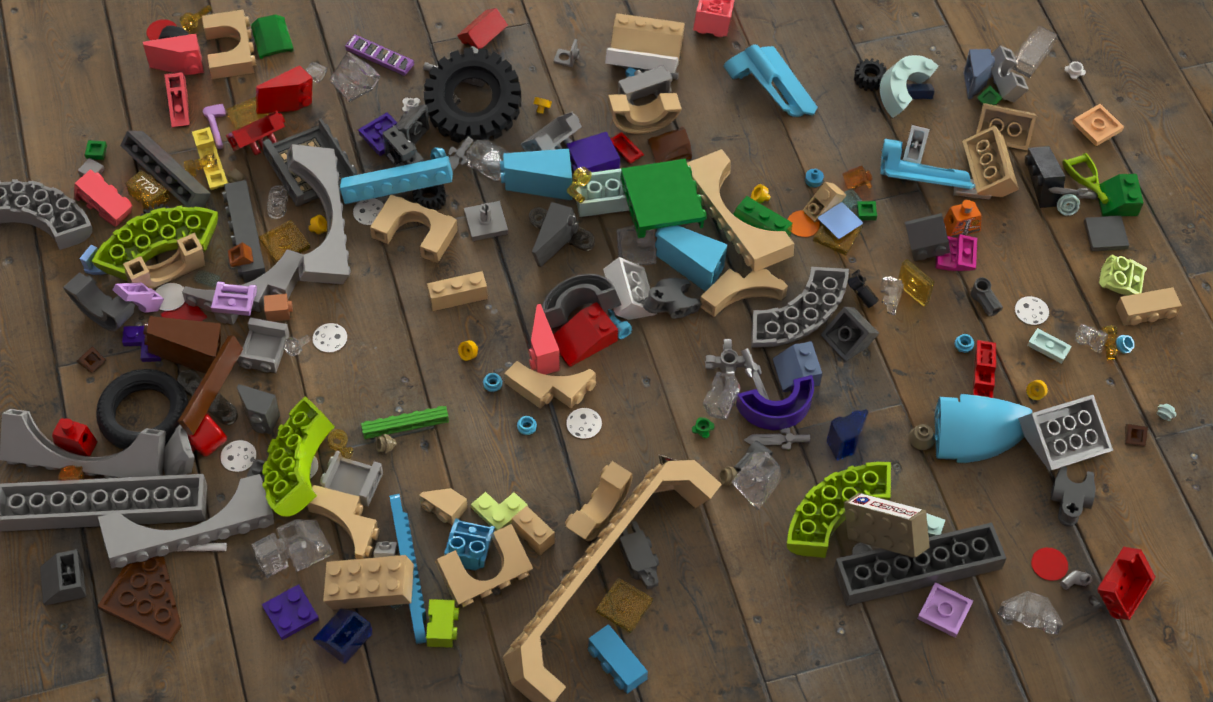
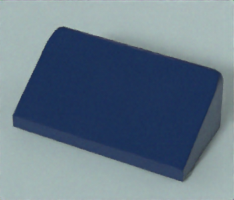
[906,84,935,99]

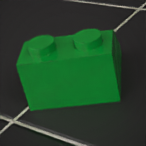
[1097,174,1144,217]

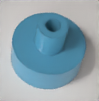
[805,169,824,187]

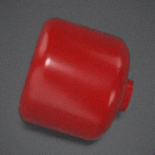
[187,413,227,457]

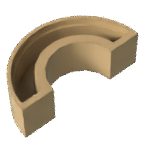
[608,93,682,134]
[565,461,632,541]

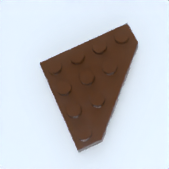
[98,556,181,643]

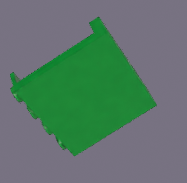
[620,159,707,238]

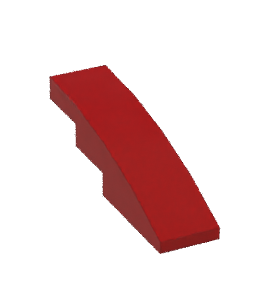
[972,340,996,398]

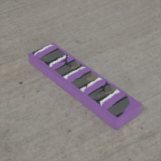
[345,35,414,76]

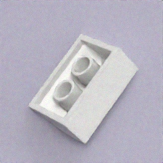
[603,257,657,320]

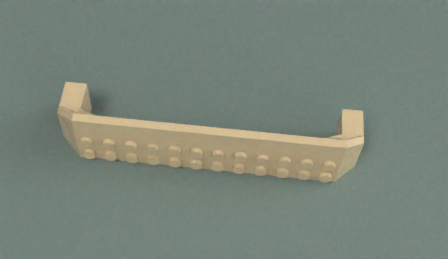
[502,460,722,702]

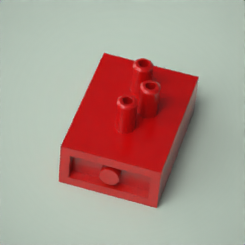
[225,110,285,155]
[1097,547,1156,620]

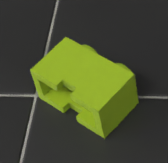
[426,599,459,648]

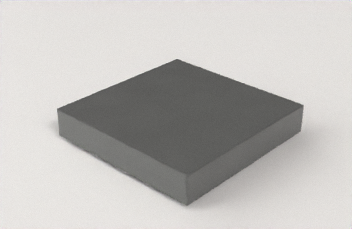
[1084,216,1129,251]

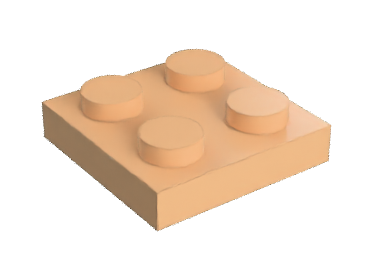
[1072,104,1124,146]

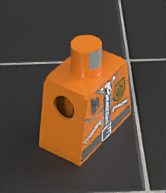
[944,200,981,238]

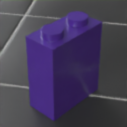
[566,131,620,175]

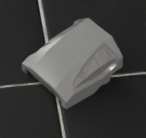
[163,425,194,476]

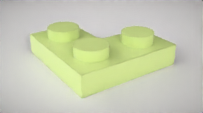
[471,492,528,531]

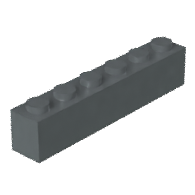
[120,131,211,208]
[222,180,266,283]

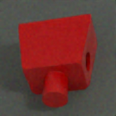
[52,418,98,457]

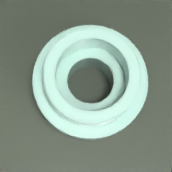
[1157,404,1177,421]

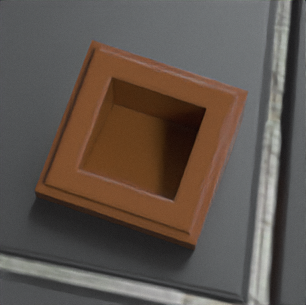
[228,242,253,267]

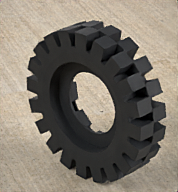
[424,48,522,144]

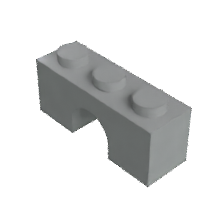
[991,46,1029,103]

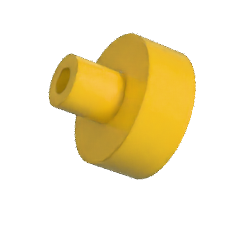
[533,97,552,114]
[751,184,770,204]
[309,215,327,235]
[458,340,478,361]
[1026,380,1048,400]

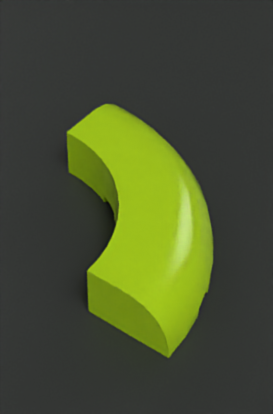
[92,206,218,281]
[262,396,335,517]
[787,462,891,558]

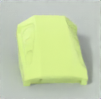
[1099,255,1147,296]

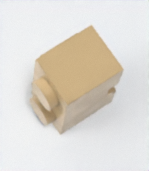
[512,506,555,555]

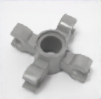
[705,339,752,385]

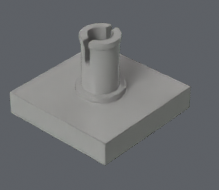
[464,201,508,241]

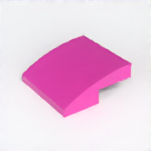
[935,234,977,271]

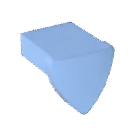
[80,245,107,275]

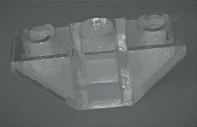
[997,591,1063,635]

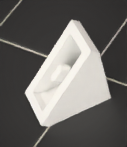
[903,125,930,164]

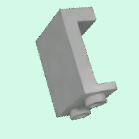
[237,318,289,373]
[320,451,383,507]

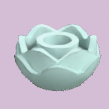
[1057,194,1080,216]

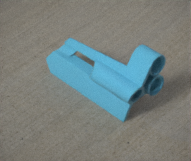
[723,45,817,117]
[880,139,975,189]

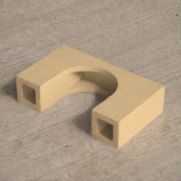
[202,10,256,79]
[370,195,458,263]
[123,233,205,289]
[435,524,533,607]

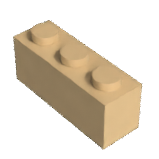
[427,271,488,311]
[1116,287,1182,326]

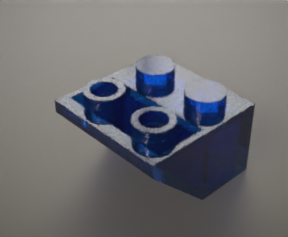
[827,409,868,460]
[313,608,373,664]

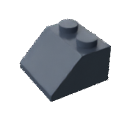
[963,49,995,99]
[773,341,822,392]

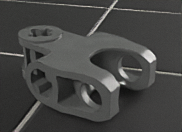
[643,278,702,318]
[1050,466,1096,527]

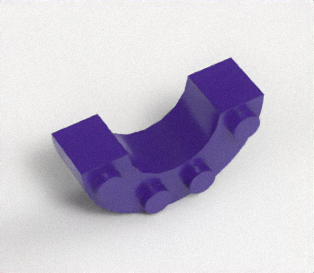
[736,375,814,430]

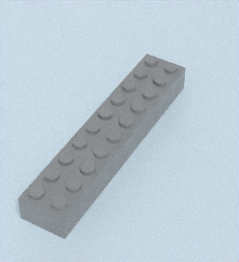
[0,474,207,531]

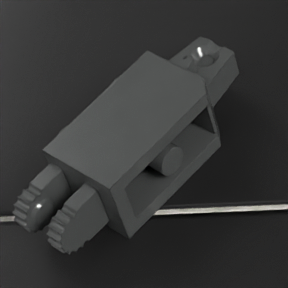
[619,521,659,589]

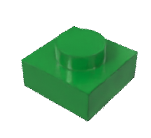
[977,86,1002,106]
[84,140,107,160]
[857,201,877,220]

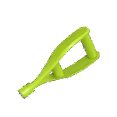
[1062,153,1109,204]

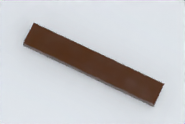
[178,335,243,435]

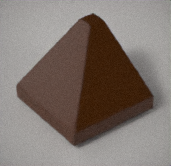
[77,346,106,373]
[1125,424,1148,446]

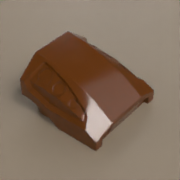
[648,127,692,163]

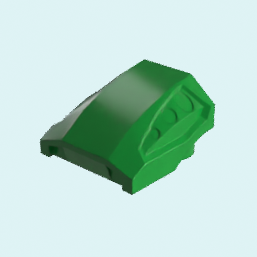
[250,14,294,59]

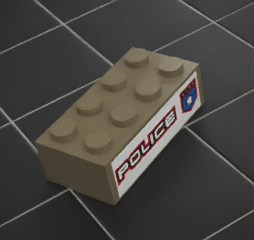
[844,493,929,558]

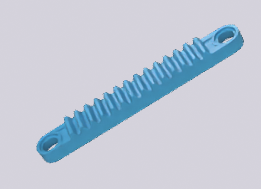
[389,494,427,644]

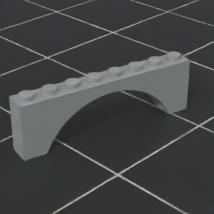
[286,144,350,284]
[0,409,166,478]
[98,474,274,569]

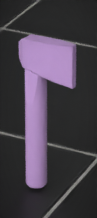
[203,104,226,149]

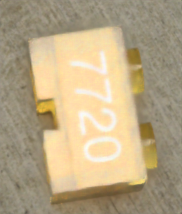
[125,170,170,210]

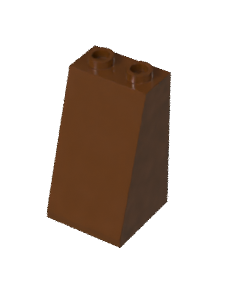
[144,316,221,374]

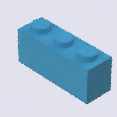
[588,624,648,694]

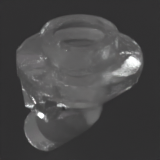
[284,335,311,356]

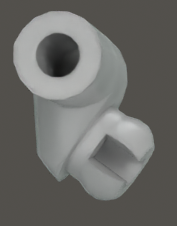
[1060,571,1092,590]

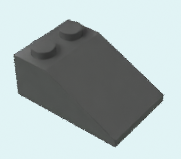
[532,202,579,267]

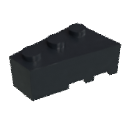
[1025,146,1066,208]

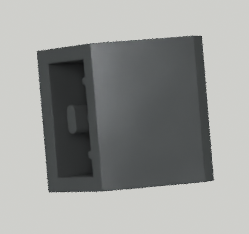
[40,549,86,606]

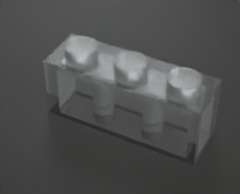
[1012,26,1058,78]

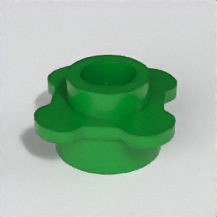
[692,417,715,439]

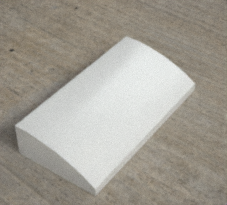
[605,48,679,73]

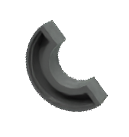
[63,272,135,331]
[542,274,621,329]

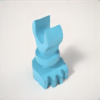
[608,309,632,339]

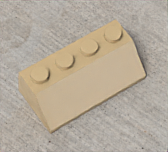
[611,13,685,63]
[963,126,1019,197]

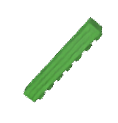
[361,406,449,439]

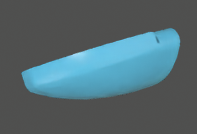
[935,394,1033,463]

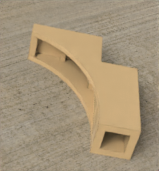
[700,268,788,317]
[504,361,596,409]
[307,485,380,559]

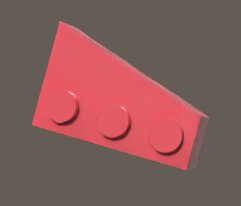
[74,169,132,227]

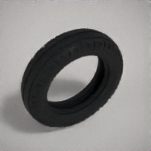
[96,369,188,450]

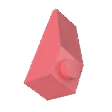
[164,72,190,128]

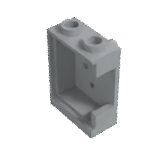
[618,66,672,105]
[521,112,582,152]

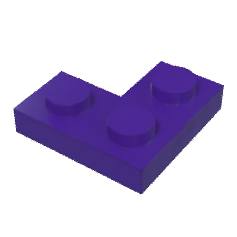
[358,112,397,156]
[122,326,161,362]

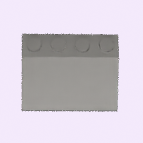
[1018,395,1113,471]

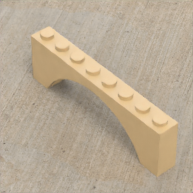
[687,149,794,272]

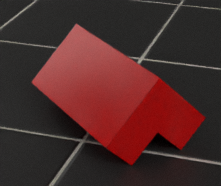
[457,8,508,50]

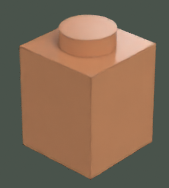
[264,294,293,322]

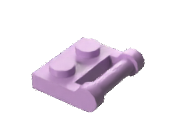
[211,282,257,316]

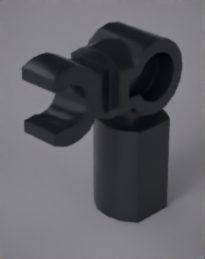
[848,269,879,309]

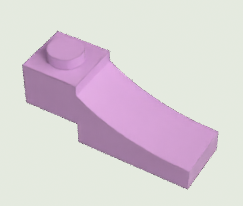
[113,283,164,313]

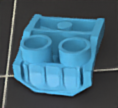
[444,518,495,570]

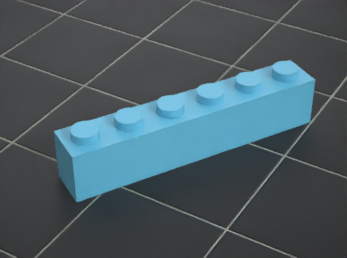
[340,156,453,204]

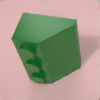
[724,196,793,237]

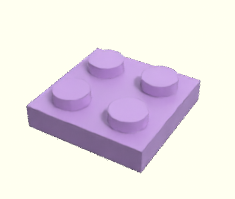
[917,582,973,638]

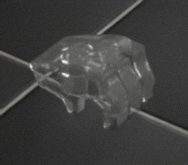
[880,276,904,315]

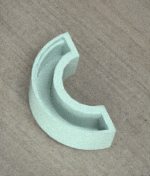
[880,55,939,118]

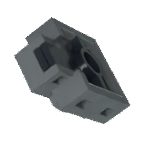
[382,126,424,167]

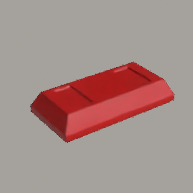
[611,132,644,164]

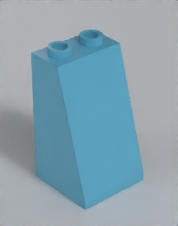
[500,149,572,200]
[655,225,727,292]

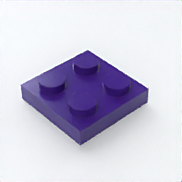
[262,584,319,640]

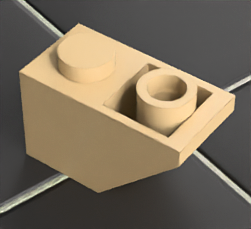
[803,182,847,222]
[420,488,468,526]

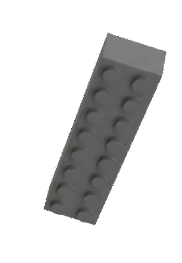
[833,523,1007,606]

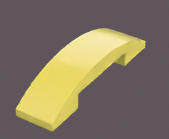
[192,127,228,190]

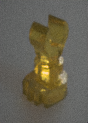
[184,154,217,176]
[1100,326,1117,360]

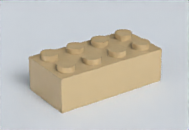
[323,555,414,610]

